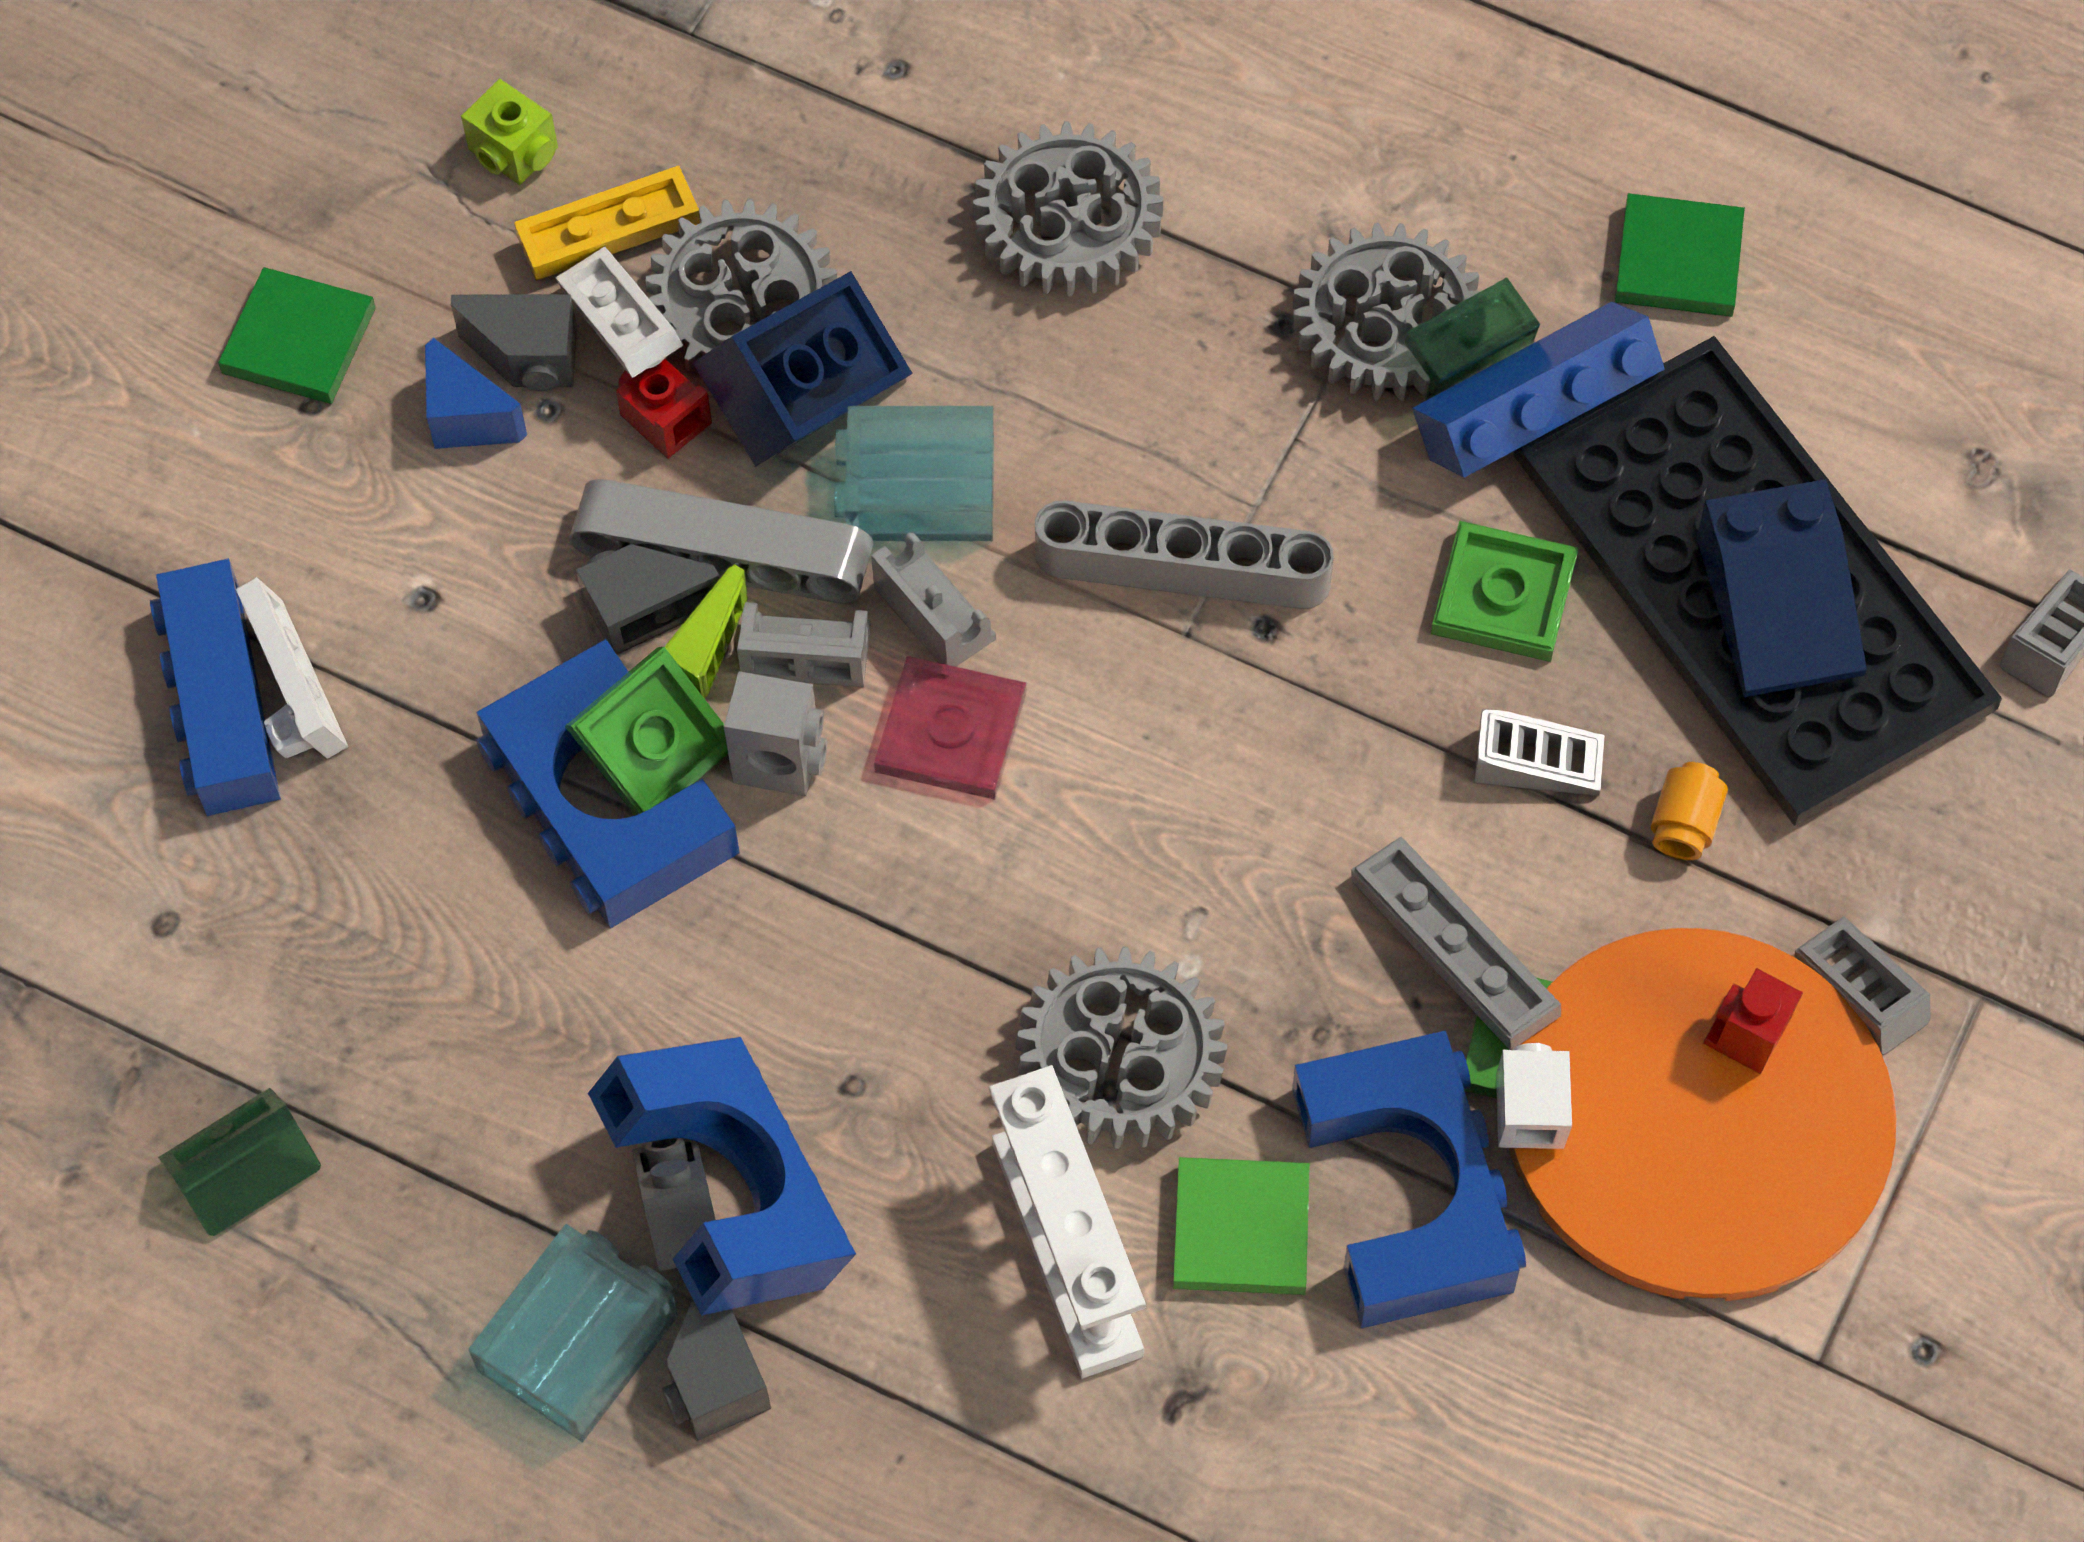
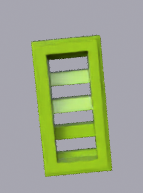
[665,564,748,699]

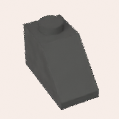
[451,294,577,391]
[576,544,720,654]
[661,1299,771,1441]

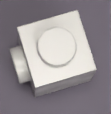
[1496,1043,1572,1149]

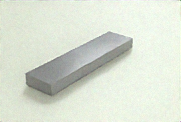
[1351,837,1561,1050]

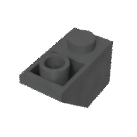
[632,1138,716,1272]

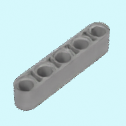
[569,479,874,604]
[1035,500,1334,609]

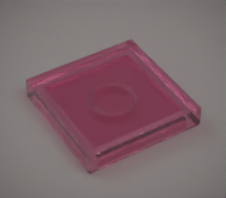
[874,656,1027,800]

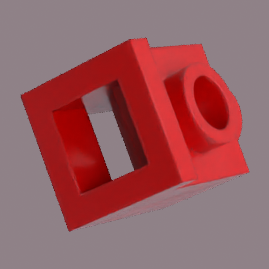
[616,359,712,459]
[1703,968,1803,1074]

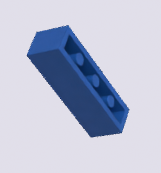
[1412,301,1665,478]
[150,558,281,816]

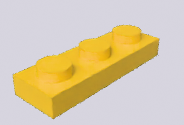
[514,165,700,281]

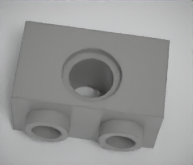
[724,671,828,796]

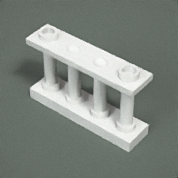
[989,1065,1146,1379]

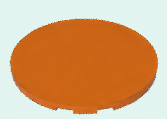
[1509,928,1897,1301]

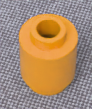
[1650,762,1728,860]

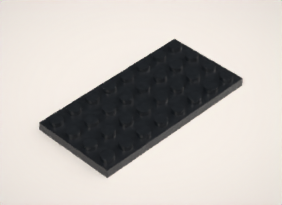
[1513,336,2002,826]

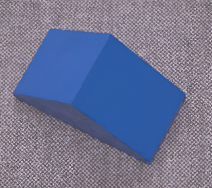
[425,337,527,449]

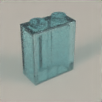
[834,406,994,541]
[468,1224,678,1443]

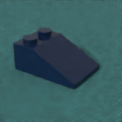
[693,271,913,467]
[1696,479,1867,697]

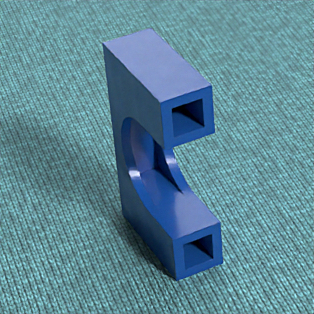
[475,639,740,929]
[1292,1031,1526,1329]
[588,1037,856,1316]

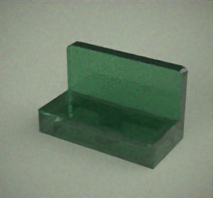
[1404,277,1540,400]
[158,1088,321,1236]

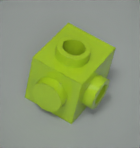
[461,78,558,185]

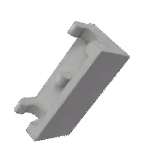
[871,533,996,673]
[737,602,871,687]

